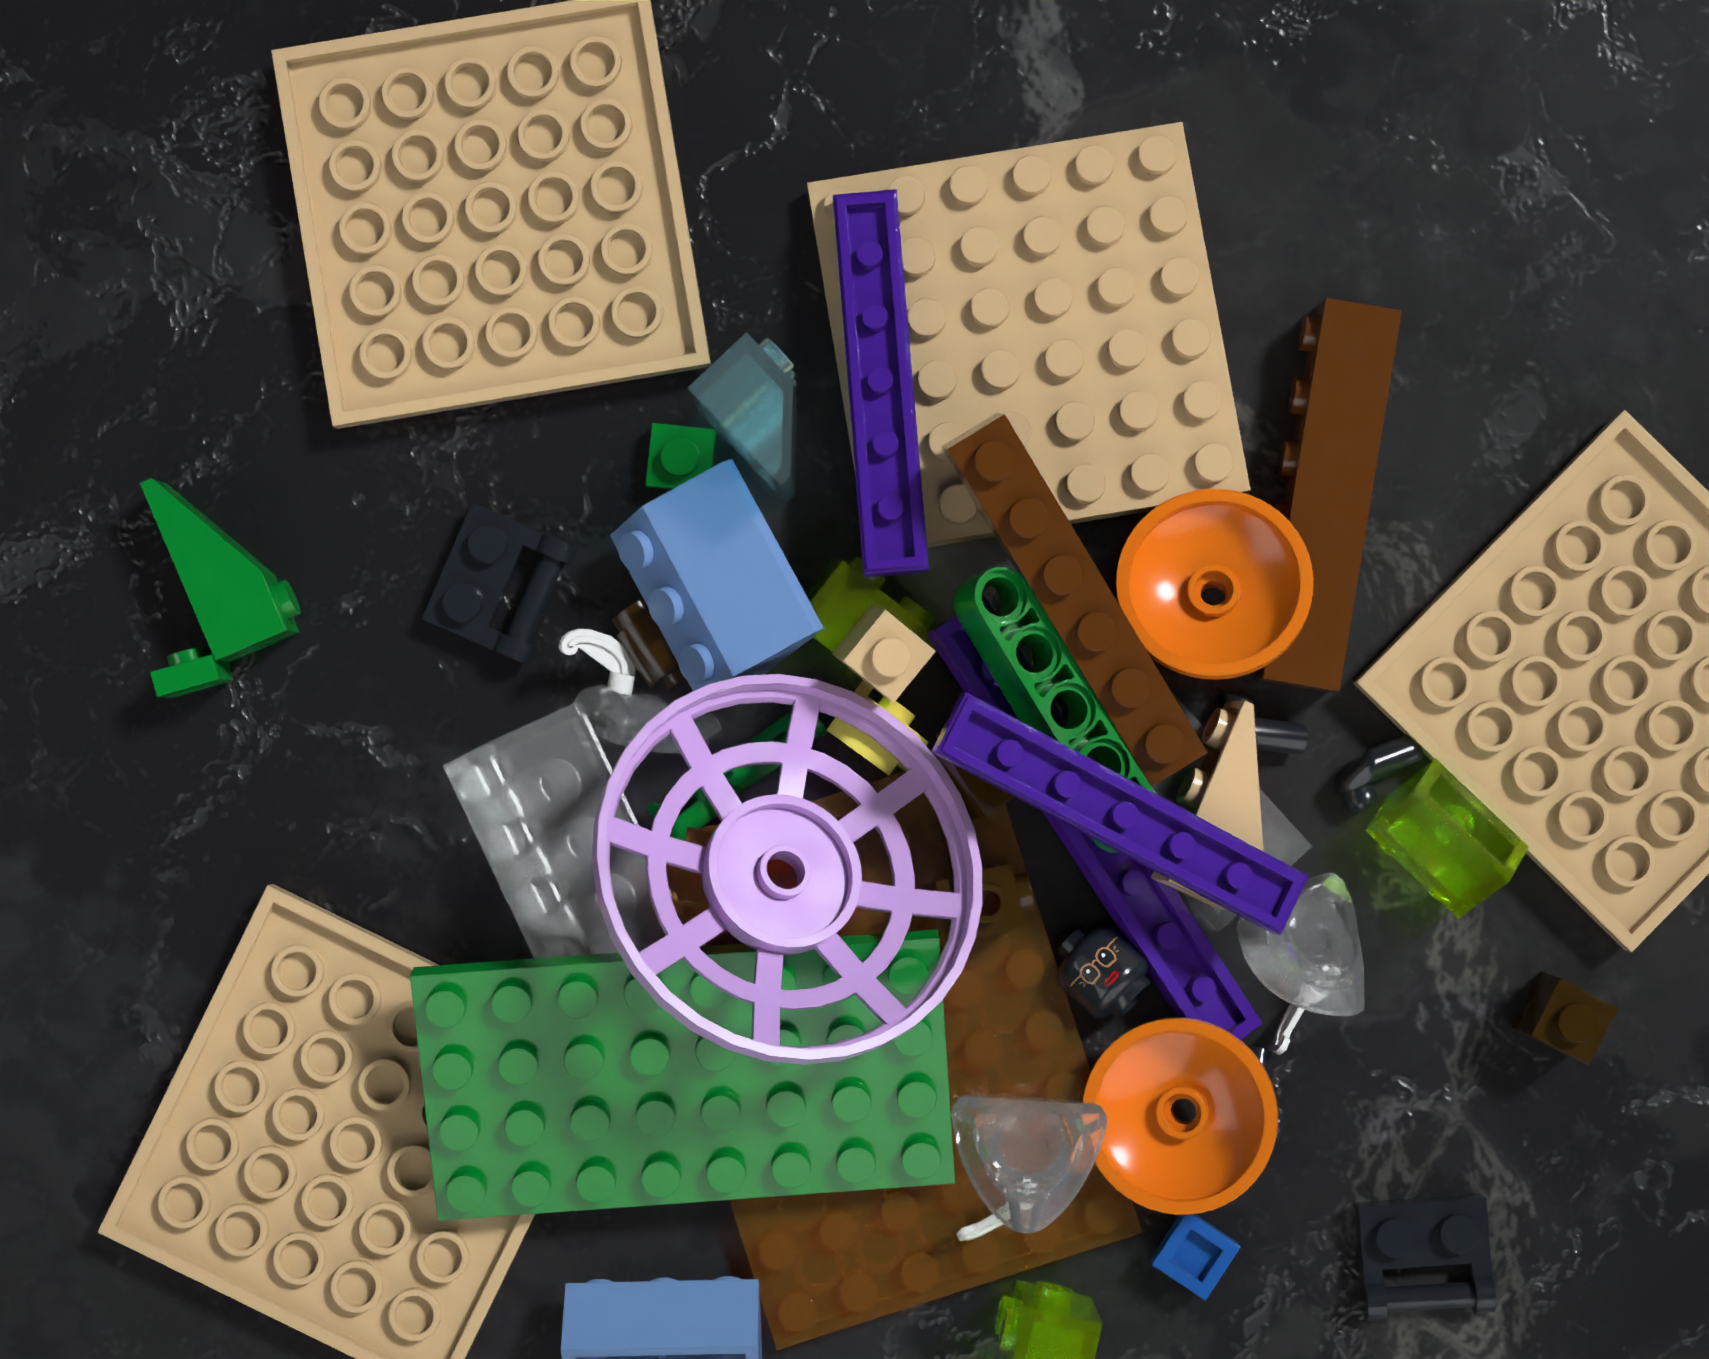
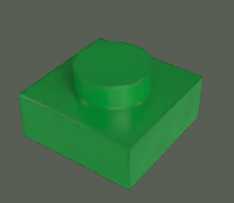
[646,423,717,490]
[150,647,234,698]

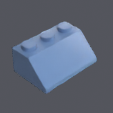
[610,459,824,691]
[561,1276,762,1359]

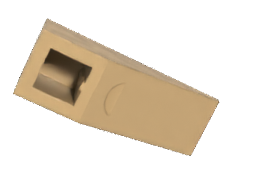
[1151,700,1264,911]

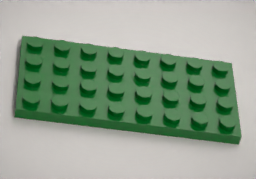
[410,929,955,1221]

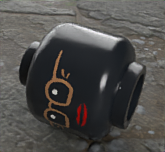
[1057,924,1153,1020]

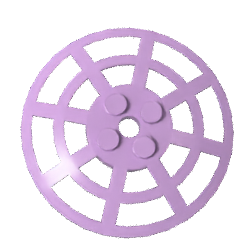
[592,674,982,1065]

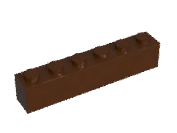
[1254,298,1402,692]
[941,413,1208,787]

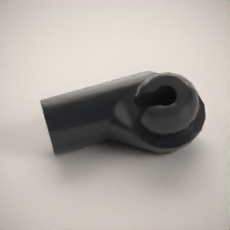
[1219,691,1308,755]

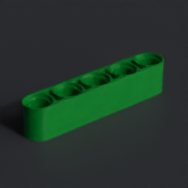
[954,567,1155,853]

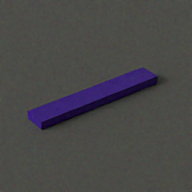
[833,189,929,578]
[931,692,1309,935]

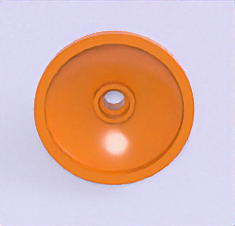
[1116,489,1314,680]
[1082,1018,1278,1215]

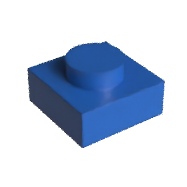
[1149,1214,1241,1301]

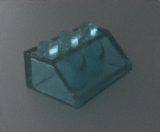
[688,332,797,503]

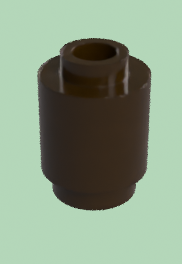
[611,598,686,691]

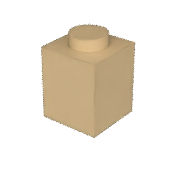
[832,604,936,702]

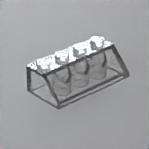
[443,701,685,959]

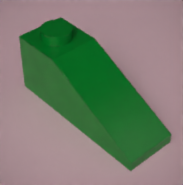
[140,478,301,662]

